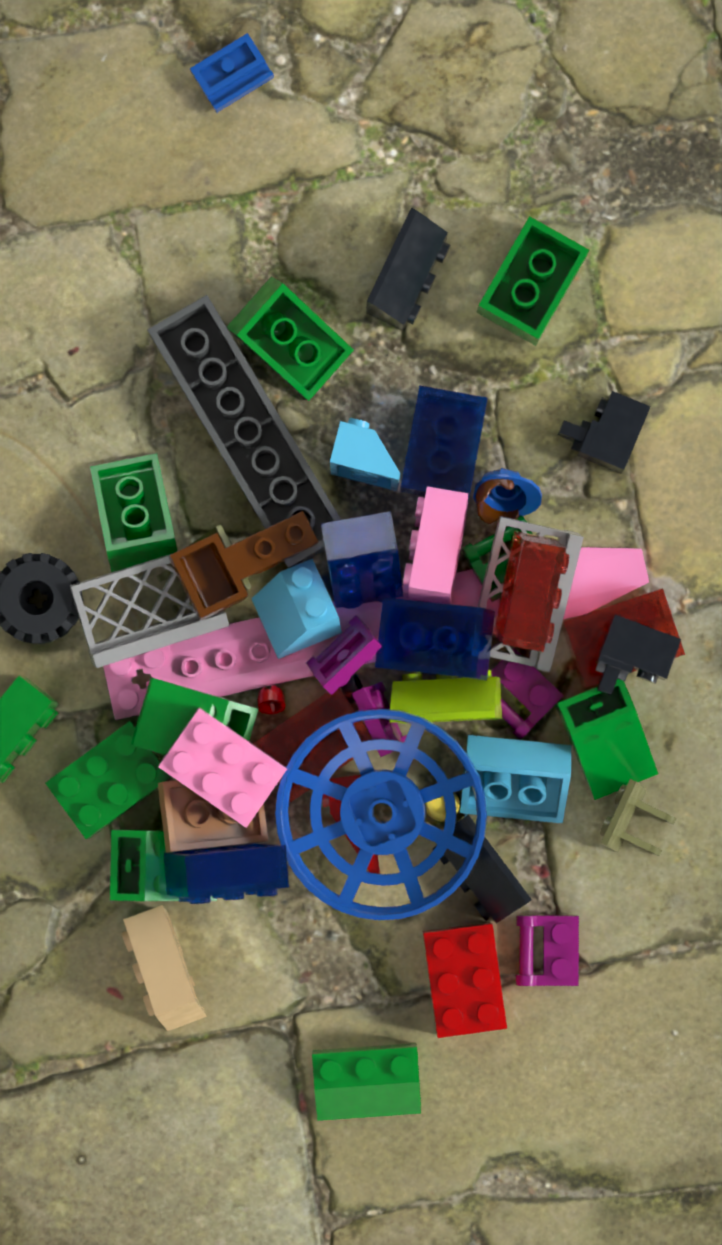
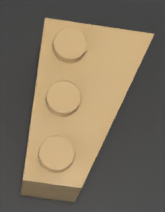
[122,905,207,1031]

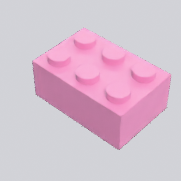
[403,487,468,611]
[159,707,287,828]

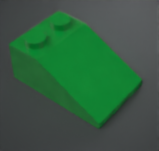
[227,276,354,401]
[90,453,178,573]

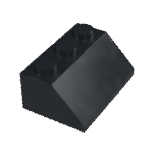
[366,208,451,331]
[432,814,532,924]

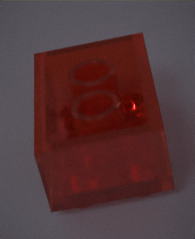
[493,531,569,652]
[561,588,685,689]
[253,688,372,803]

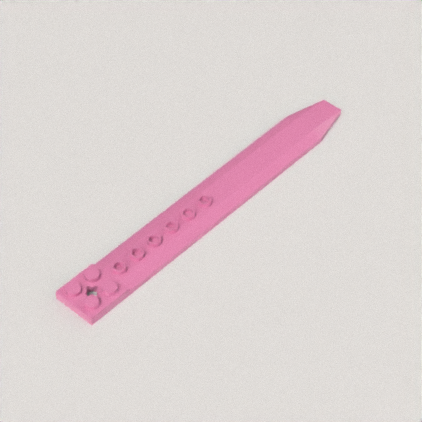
[103,547,649,721]

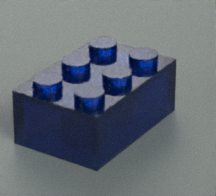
[400,385,488,501]
[321,511,404,609]
[375,598,495,681]
[164,843,289,904]

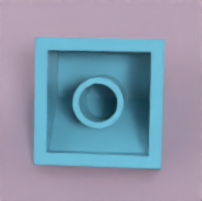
[252,559,342,659]

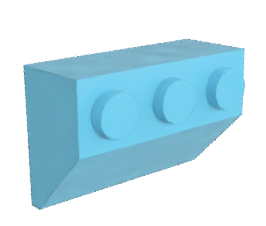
[330,418,400,491]
[460,735,572,823]

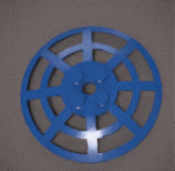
[275,709,487,920]

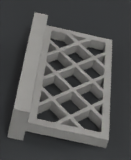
[467,516,584,672]
[70,554,229,668]

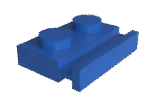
[190,33,274,113]

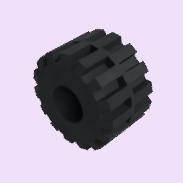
[0,553,84,644]

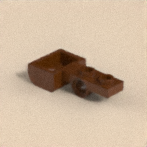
[169,511,318,621]

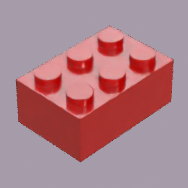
[422,922,507,1038]

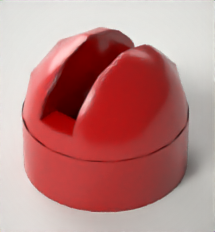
[257,685,285,714]

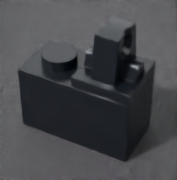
[557,391,651,474]
[595,615,681,695]

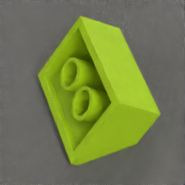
[390,670,502,724]

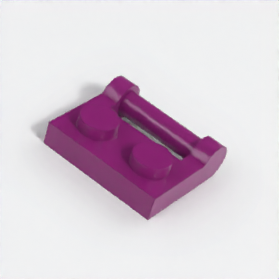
[306,615,382,695]
[491,648,564,740]
[352,681,407,757]
[516,915,579,986]

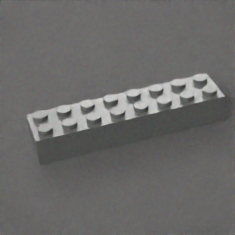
[147,295,349,568]

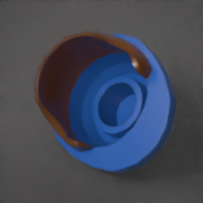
[473,468,542,524]

